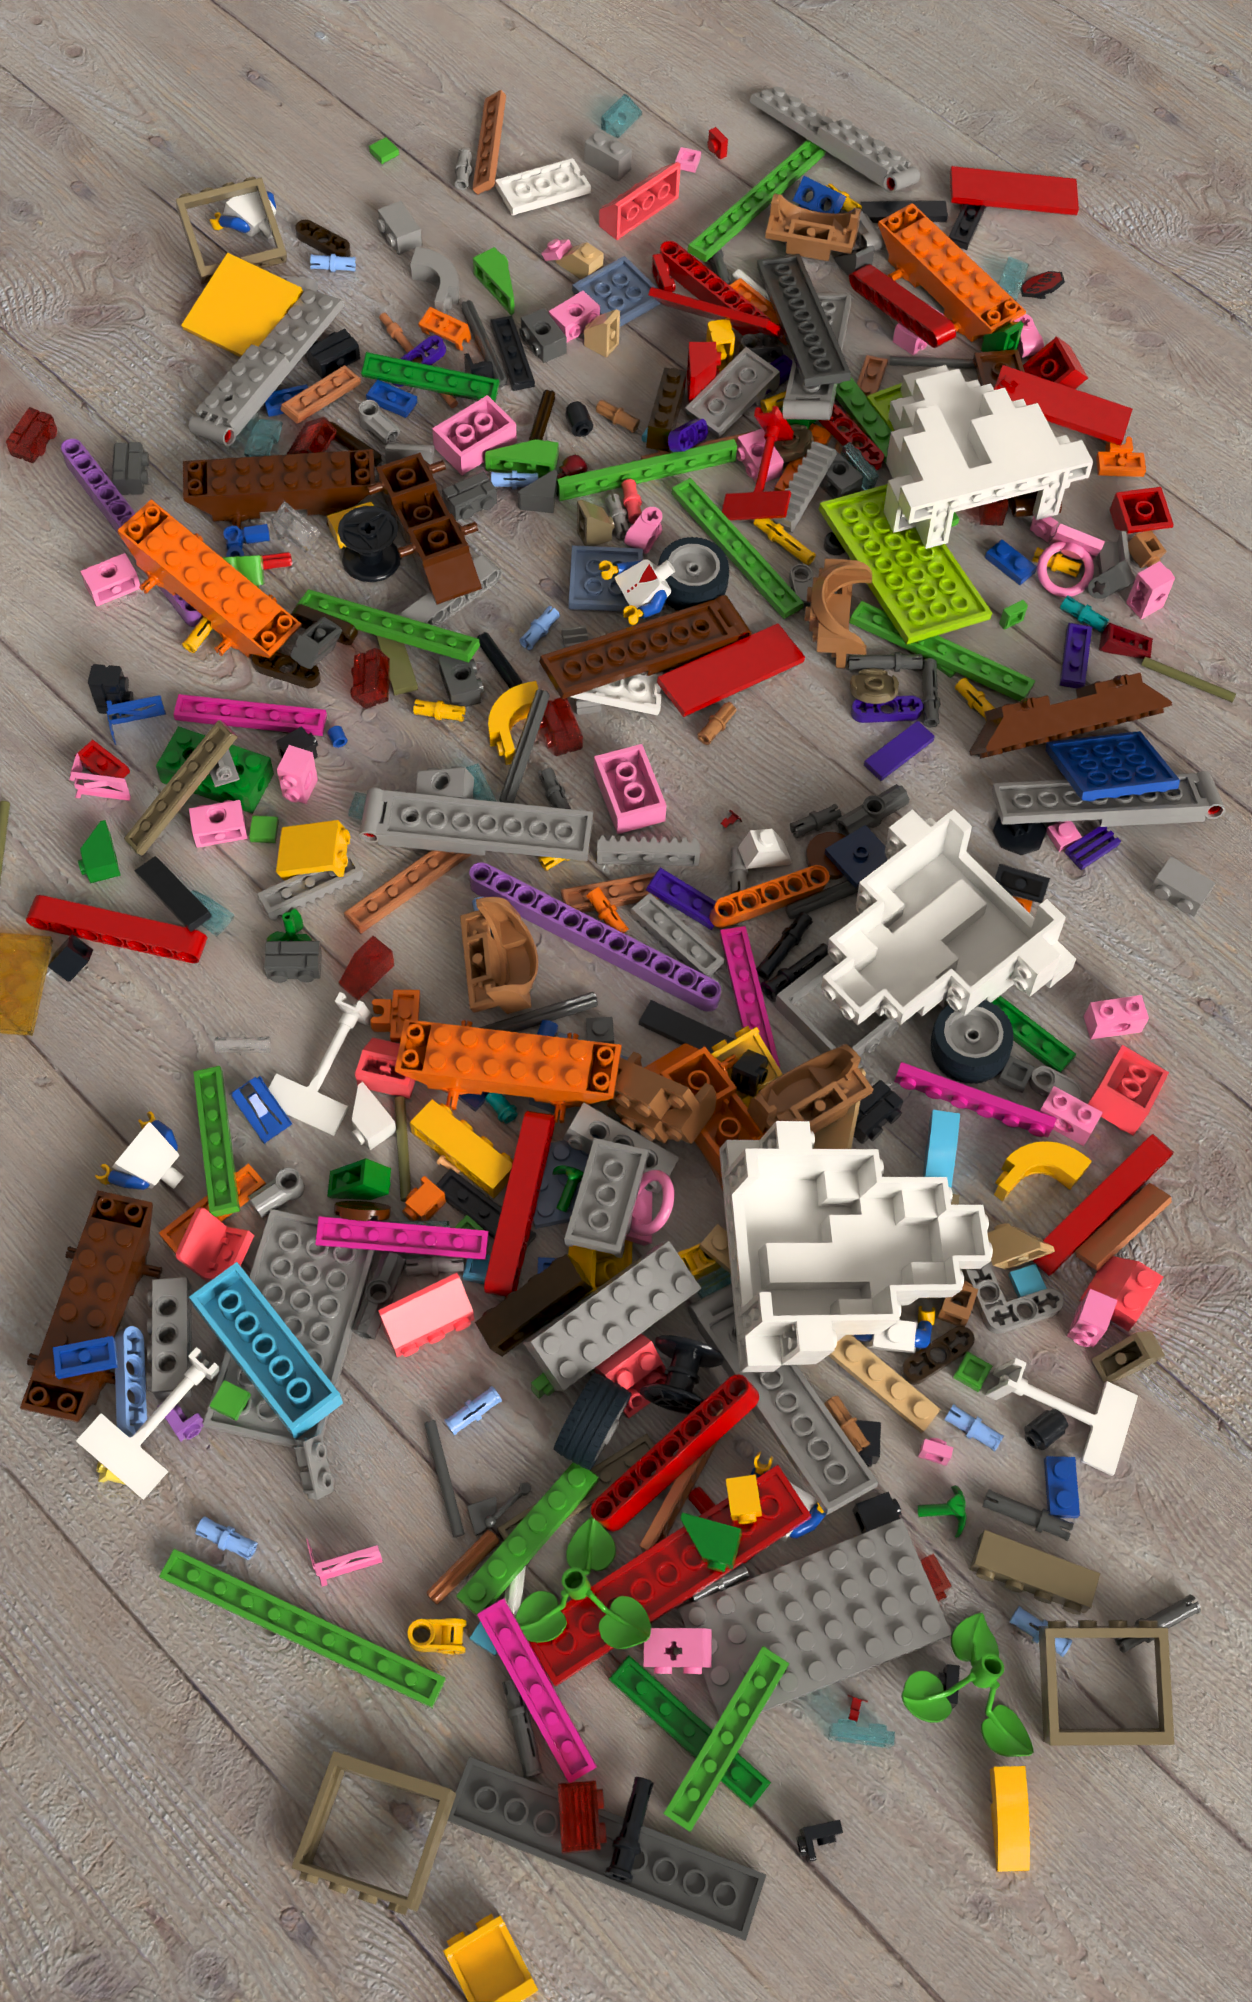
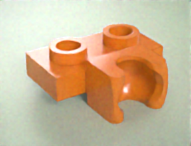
[1096,436,1146,477]
[370,990,421,1042]

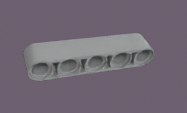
[399,555,502,627]

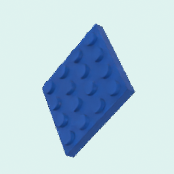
[1046,731,1180,801]

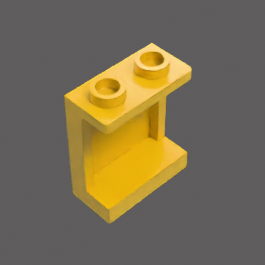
[276,820,350,881]
[711,1026,783,1108]
[443,1914,538,2002]

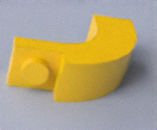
[488,681,538,765]
[994,1141,1092,1202]

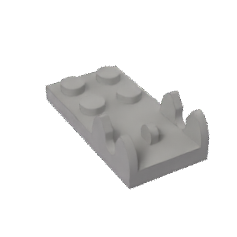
[685,347,780,438]
[564,1138,649,1259]

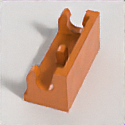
[418,307,472,351]

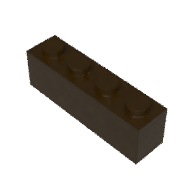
[646,367,687,452]
[475,1254,593,1357]

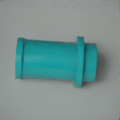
[485,1093,518,1124]

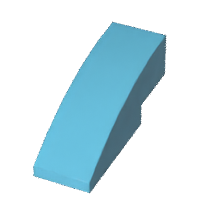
[923,1110,960,1187]

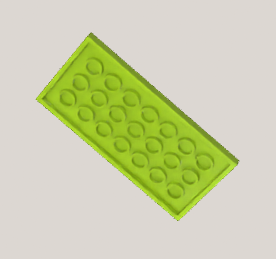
[818,484,992,644]

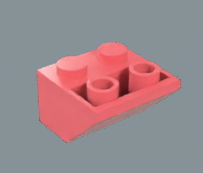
[355,1037,416,1099]
[594,1333,667,1418]

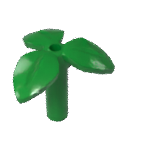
[266,909,312,941]
[552,1165,584,1212]
[918,1485,967,1538]

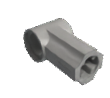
[857,211,886,251]
[359,400,400,444]
[248,1167,305,1218]

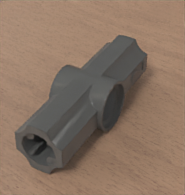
[836,784,910,836]
[351,1252,406,1340]

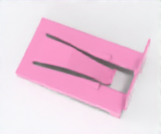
[69,753,131,801]
[306,1538,383,1587]

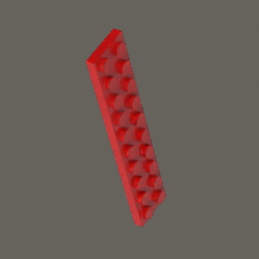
[529,1465,812,1687]

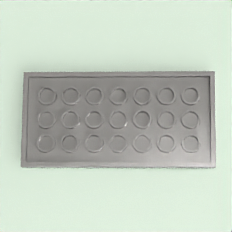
[203,1209,376,1448]
[678,1518,952,1718]

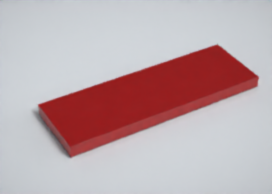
[950,166,1079,215]
[648,287,784,339]
[994,365,1133,446]
[657,623,805,717]

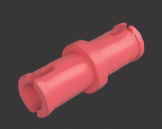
[621,479,642,524]

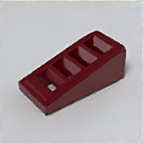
[1099,622,1153,659]

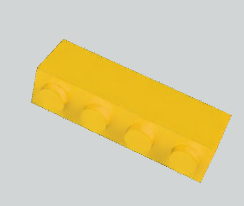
[410,1099,513,1199]

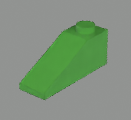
[473,247,514,315]
[485,440,559,478]

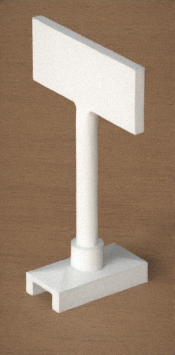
[262,992,373,1136]
[76,1347,220,1500]
[986,1358,1138,1476]

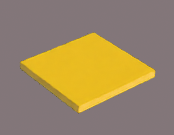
[181,252,303,357]

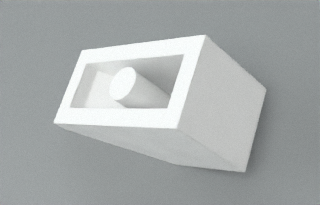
[738,829,792,869]
[352,1082,396,1150]

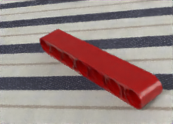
[660,241,771,336]
[849,264,956,348]
[26,895,208,964]
[484,1111,555,1297]
[1032,1134,1174,1276]
[591,1374,759,1532]

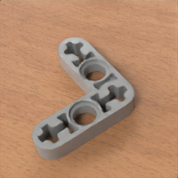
[962,1263,1064,1334]

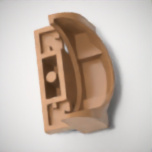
[765,193,861,261]
[805,558,872,668]
[460,897,538,1014]
[747,1044,874,1134]
[607,1051,716,1144]

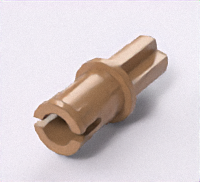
[596,400,640,433]
[697,702,736,745]
[824,1395,870,1452]

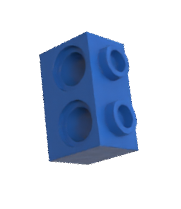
[792,176,846,214]

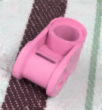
[1013,314,1044,358]
[624,507,662,554]

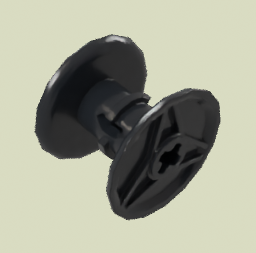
[338,506,401,582]
[640,1335,724,1415]

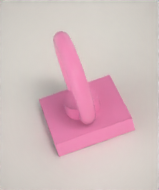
[1037,524,1105,597]
[625,1170,674,1246]

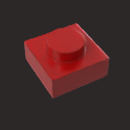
[707,127,728,160]

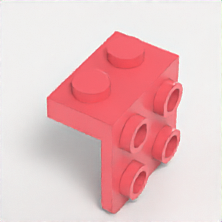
[176,1208,254,1282]

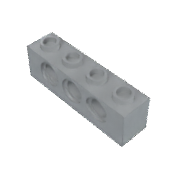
[563,1103,679,1194]
[147,1277,192,1400]

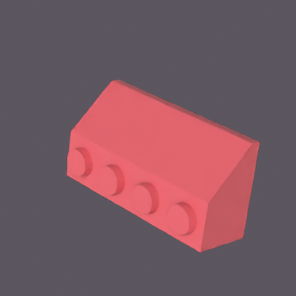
[599,162,681,240]

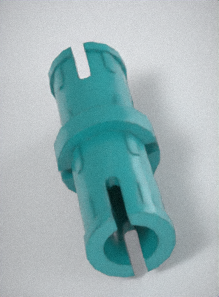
[1060,595,1109,633]

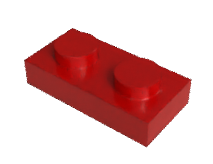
[652,253,675,292]
[74,739,130,788]

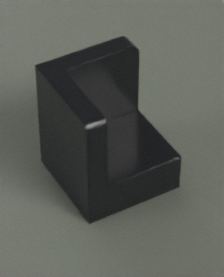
[464,353,493,378]
[48,934,94,982]

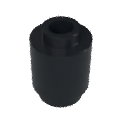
[565,401,593,437]
[1024,1409,1068,1451]

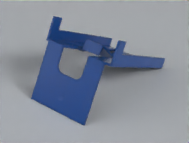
[106,695,166,745]
[229,1076,292,1144]

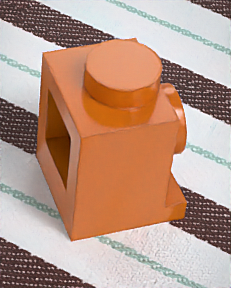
[402,1176,446,1225]

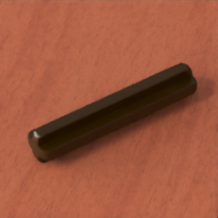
[529,389,555,441]
[325,422,382,466]

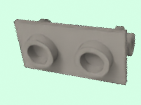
[210,749,240,787]
[294,1433,334,1500]

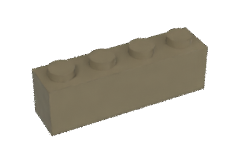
[970,1530,1101,1615]

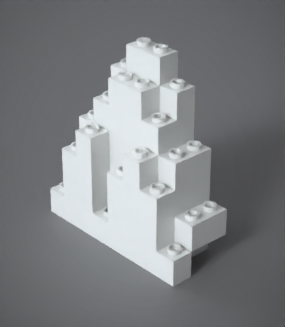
[884,365,1093,549]
[821,809,1076,1025]
[719,1121,993,1372]

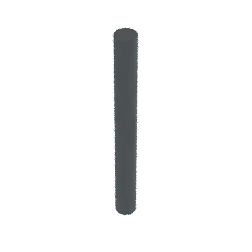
[889,356,975,369]
[424,1420,465,1538]

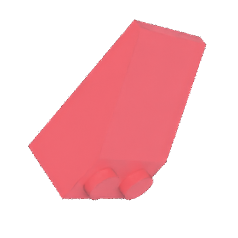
[1088,1045,1169,1136]

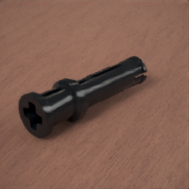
[761,943,828,1002]
[604,1777,654,1883]

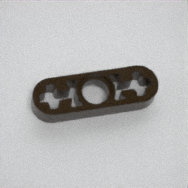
[295,220,351,257]
[291,604,358,645]
[252,652,321,689]
[901,1326,975,1385]

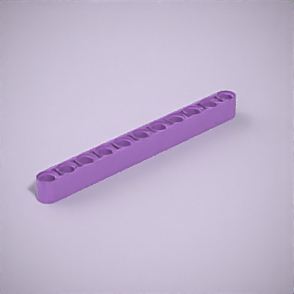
[61,439,203,627]
[469,862,721,1012]

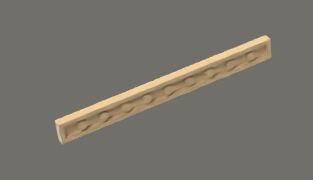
[699,1224,941,1433]

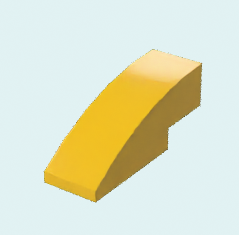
[989,1766,1030,1872]

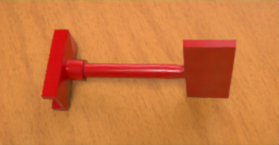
[722,406,794,520]

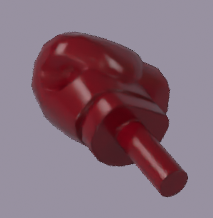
[558,454,588,479]

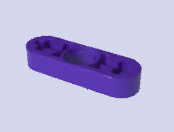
[392,335,446,387]
[668,419,708,452]
[851,696,923,723]

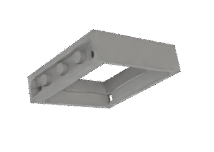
[774,954,917,1056]

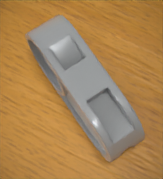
[789,564,814,608]
[1029,1066,1082,1099]

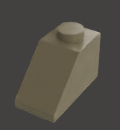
[577,500,615,546]
[1091,1331,1165,1384]

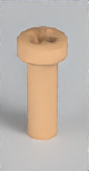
[437,1155,460,1174]

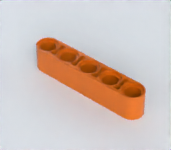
[709,865,830,928]

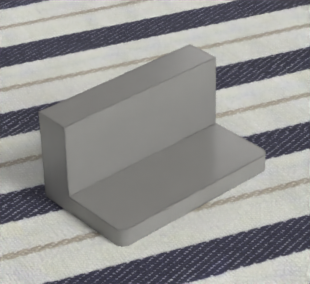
[385,443,435,464]
[1097,531,1131,586]

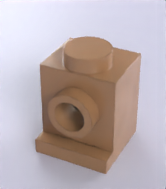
[1128,530,1167,568]
[937,1281,979,1326]

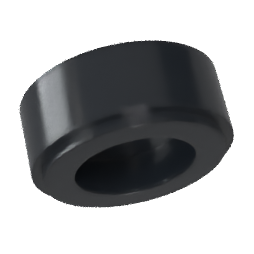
[824,532,845,555]

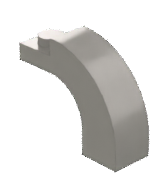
[411,247,459,314]

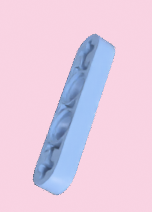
[114,1326,147,1437]

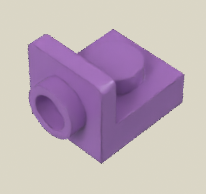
[157,1404,204,1442]

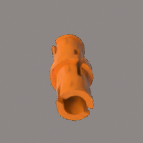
[586,887,629,933]

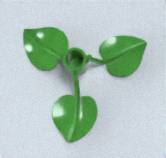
[515,1517,651,1649]
[901,1613,1034,1757]

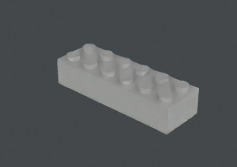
[523,1241,702,1391]

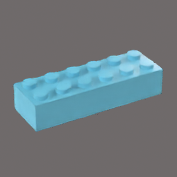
[189,1262,343,1440]

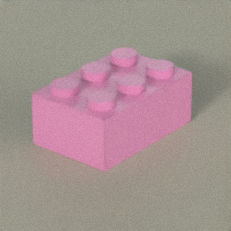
[432,395,517,475]
[594,744,667,834]

